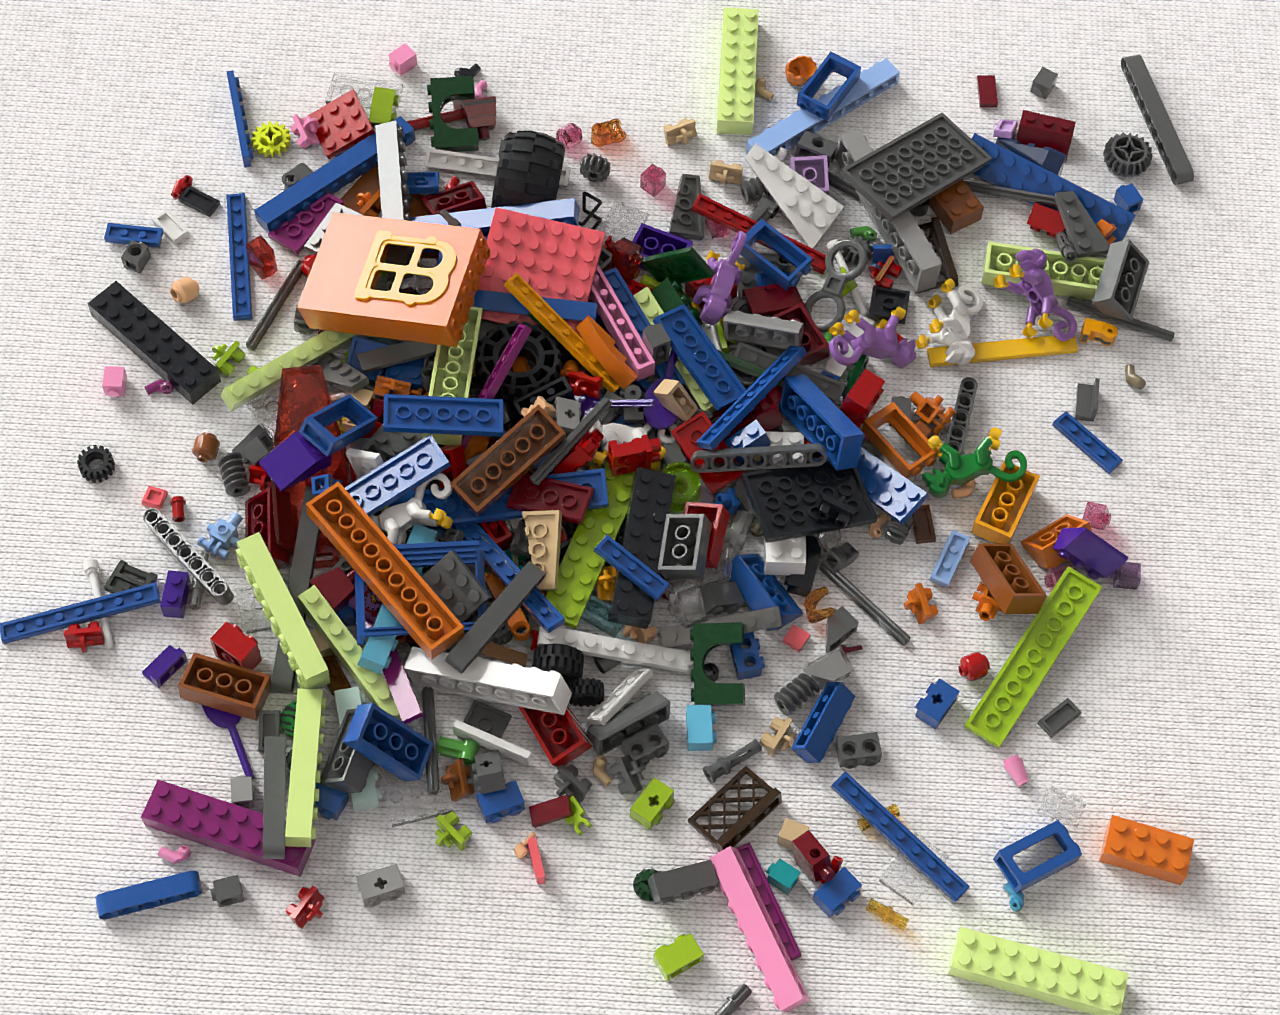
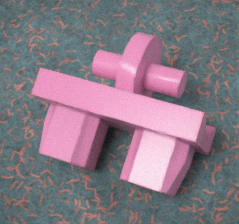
[290,114,320,149]

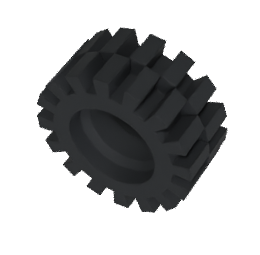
[77,445,115,483]
[568,678,604,707]

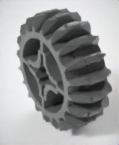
[1103,132,1153,178]

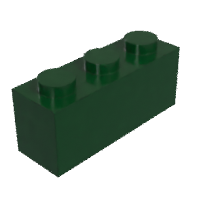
[651,277,703,326]

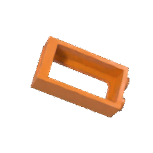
[861,402,938,479]

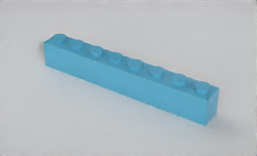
[357,523,438,674]

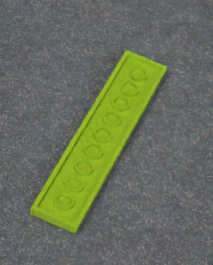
[546,461,635,629]
[964,566,1102,749]

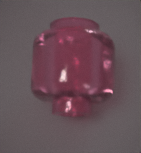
[556,123,582,149]

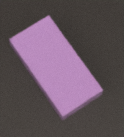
[993,119,1018,139]

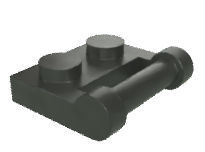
[104,560,158,594]

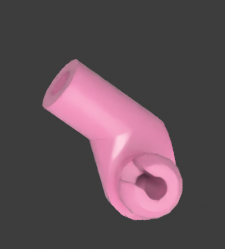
[474,80,488,99]

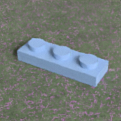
[929,530,970,588]

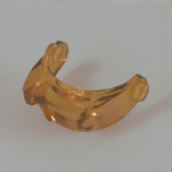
[803,587,835,623]

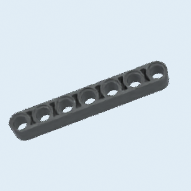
[690,443,827,473]
[143,508,234,605]
[445,561,546,674]
[263,736,286,859]

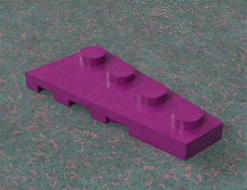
[268,193,344,255]

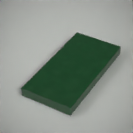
[641,247,715,284]

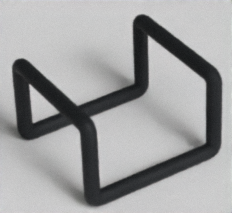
[579,191,602,230]

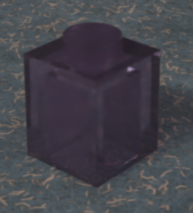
[1110,562,1141,590]

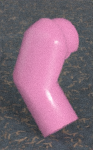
[158,845,190,864]

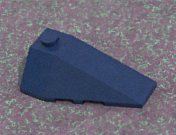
[996,137,1067,176]

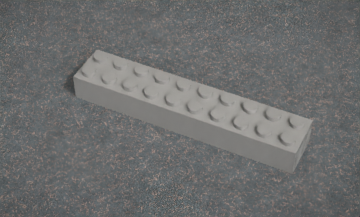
[835,129,942,293]

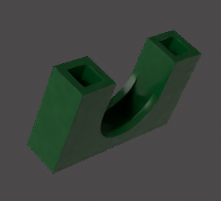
[427,76,479,152]
[690,622,745,706]

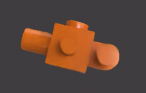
[910,392,956,436]
[972,582,1004,621]

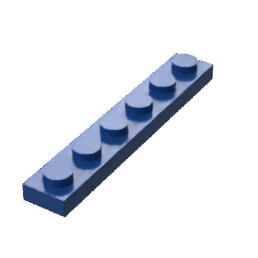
[226,70,254,168]

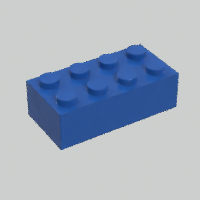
[343,703,434,782]

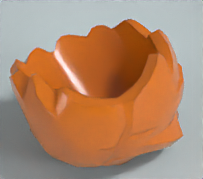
[785,55,817,86]

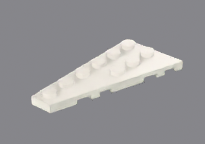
[745,143,844,249]

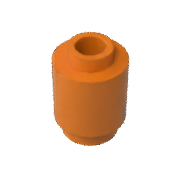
[560,360,581,383]

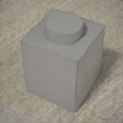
[230,775,255,808]

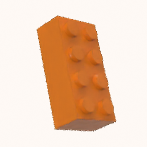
[1099,815,1194,885]

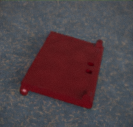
[742,284,806,316]

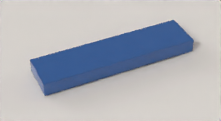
[1052,411,1123,474]
[594,535,670,601]

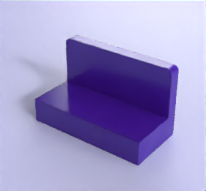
[142,645,188,688]

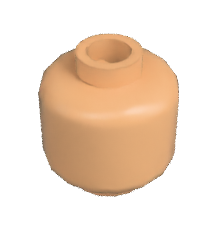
[170,276,200,304]

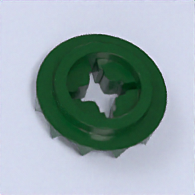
[633,868,661,901]

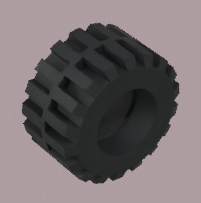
[532,643,584,685]

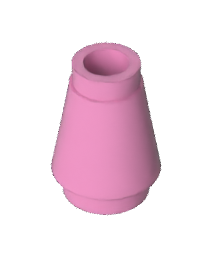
[1003,754,1029,787]

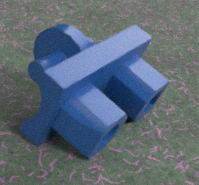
[710,488,741,514]

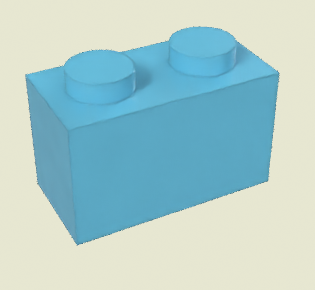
[686,705,717,751]

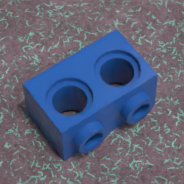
[729,632,765,680]

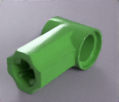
[437,736,480,766]

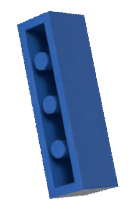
[791,682,856,763]

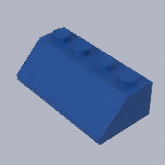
[722,554,804,631]

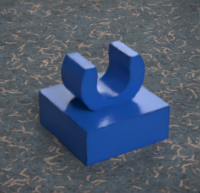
[872,244,892,264]

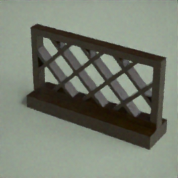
[914,216,958,294]
[688,766,782,852]

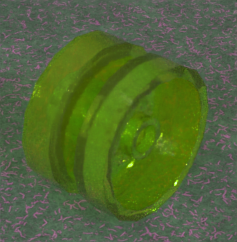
[660,462,701,512]

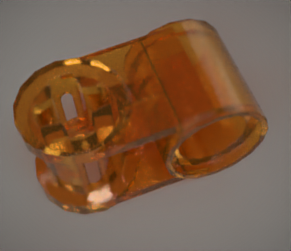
[591,119,626,147]

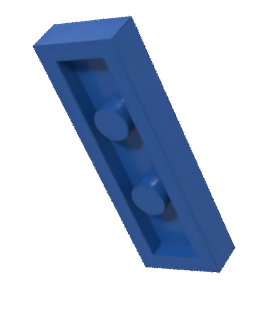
[104,223,164,248]

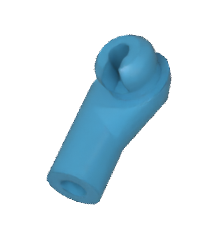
[1003,882,1024,912]

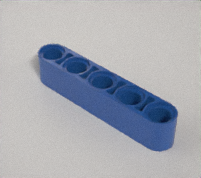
[95,871,202,920]

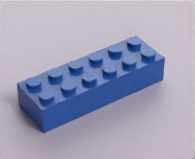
[779,374,864,470]

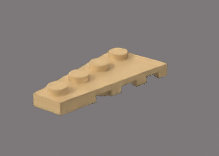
[522,510,562,591]

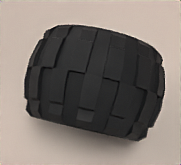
[491,130,565,208]

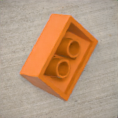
[1021,514,1092,570]

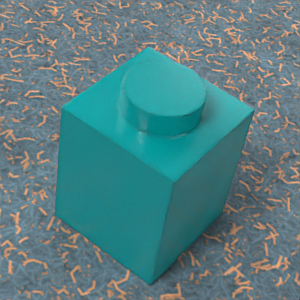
[766,858,801,895]

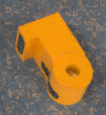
[1079,318,1118,346]

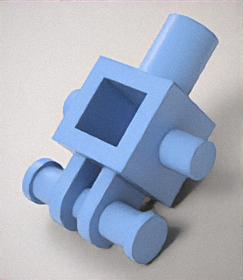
[197,512,243,560]

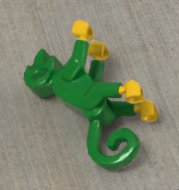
[922,427,1027,498]

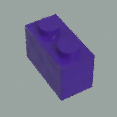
[160,570,191,619]

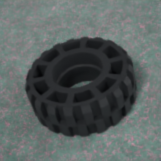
[475,321,562,405]

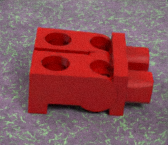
[553,428,604,474]
[607,435,662,477]

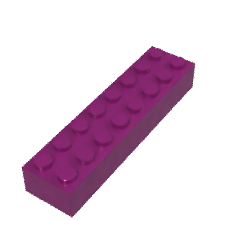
[141,780,316,877]

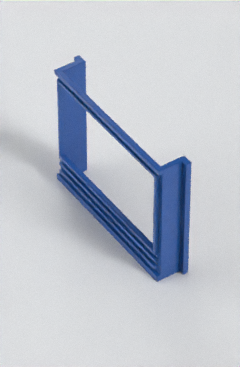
[355,540,487,645]

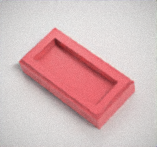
[527,837,545,885]

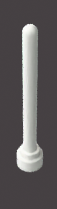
[826,239,868,317]
[83,559,114,649]

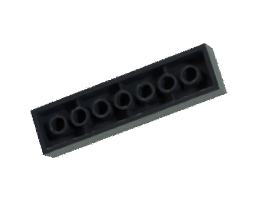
[87,281,221,405]
[607,467,676,629]

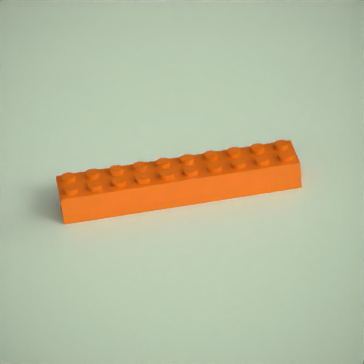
[306,481,464,660]

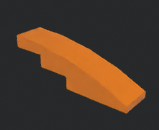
[576,315,638,390]

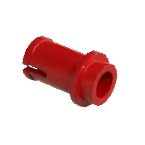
[170,496,186,522]

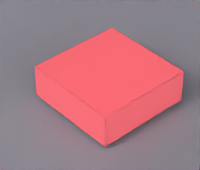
[142,486,168,510]
[783,624,810,652]

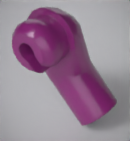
[144,379,174,395]

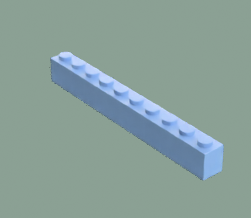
[746,58,900,156]

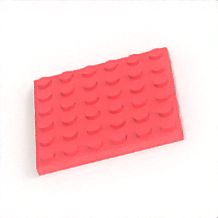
[479,207,606,337]

